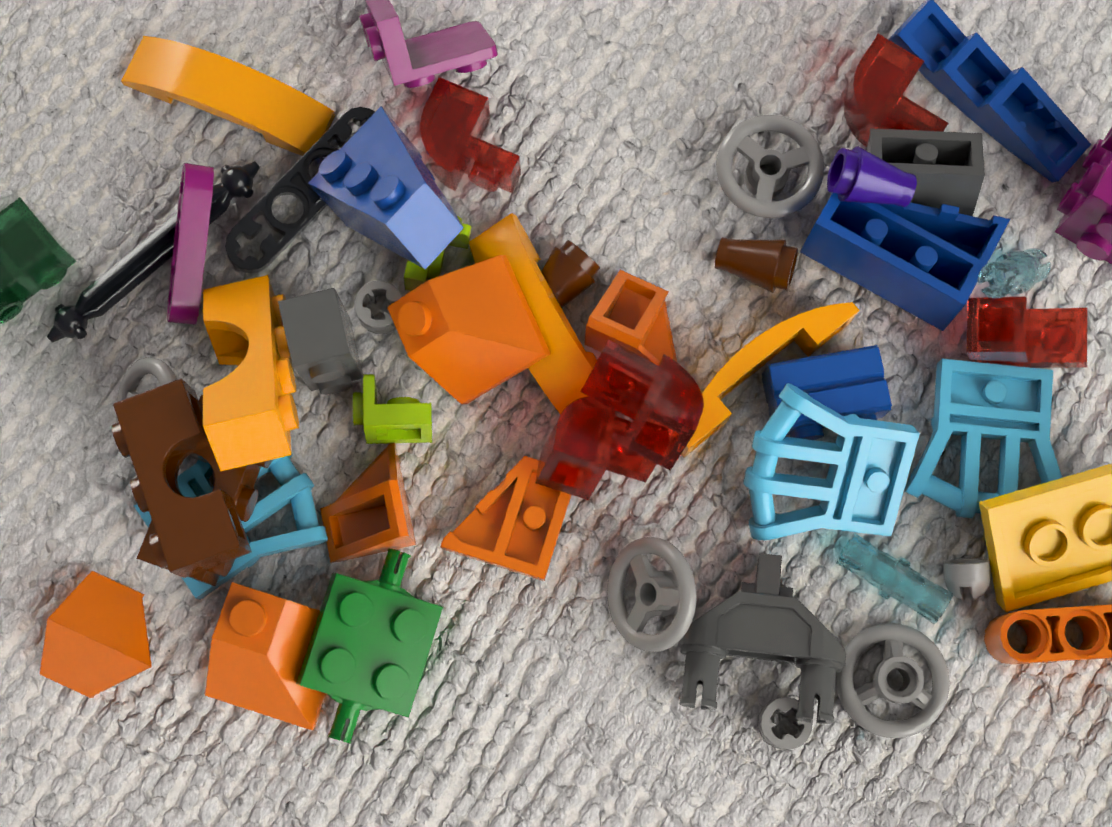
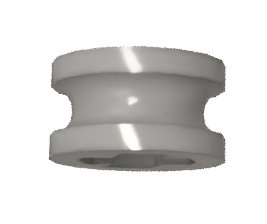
[354,281,402,334]
[757,697,813,750]

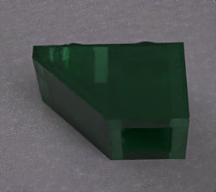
[0,197,76,324]

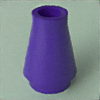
[827,146,917,207]

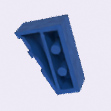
[308,106,464,270]
[800,193,1010,331]

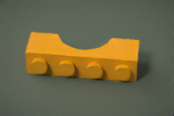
[203,275,299,471]

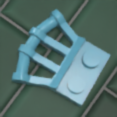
[904,358,1063,518]
[743,383,920,540]
[134,453,328,600]

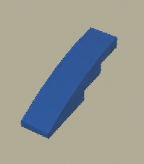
[889,0,1091,183]

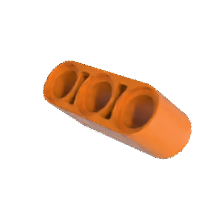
[984,604,1112,665]

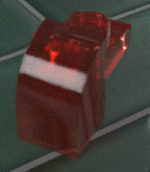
[844,34,949,147]
[420,77,521,193]
[966,297,1088,368]
[580,339,704,471]
[535,396,668,500]

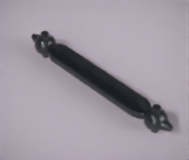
[47,161,260,343]

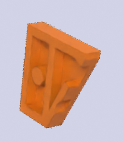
[440,456,578,581]

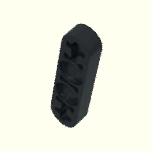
[225,107,375,274]

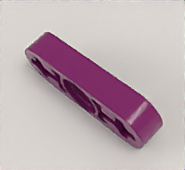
[167,163,214,325]

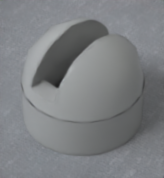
[943,558,991,600]

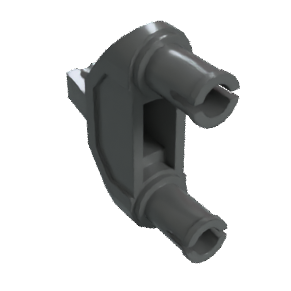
[678,553,846,724]

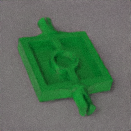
[296,548,443,744]

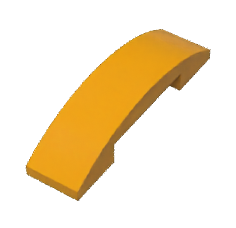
[121,36,335,156]
[469,213,619,428]
[677,302,860,458]

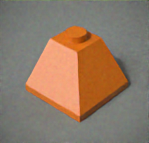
[387,255,551,404]
[205,582,326,730]

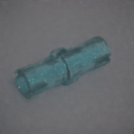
[978,248,1051,299]
[835,532,953,624]

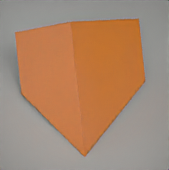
[584,270,683,390]
[320,443,416,563]
[40,571,152,698]

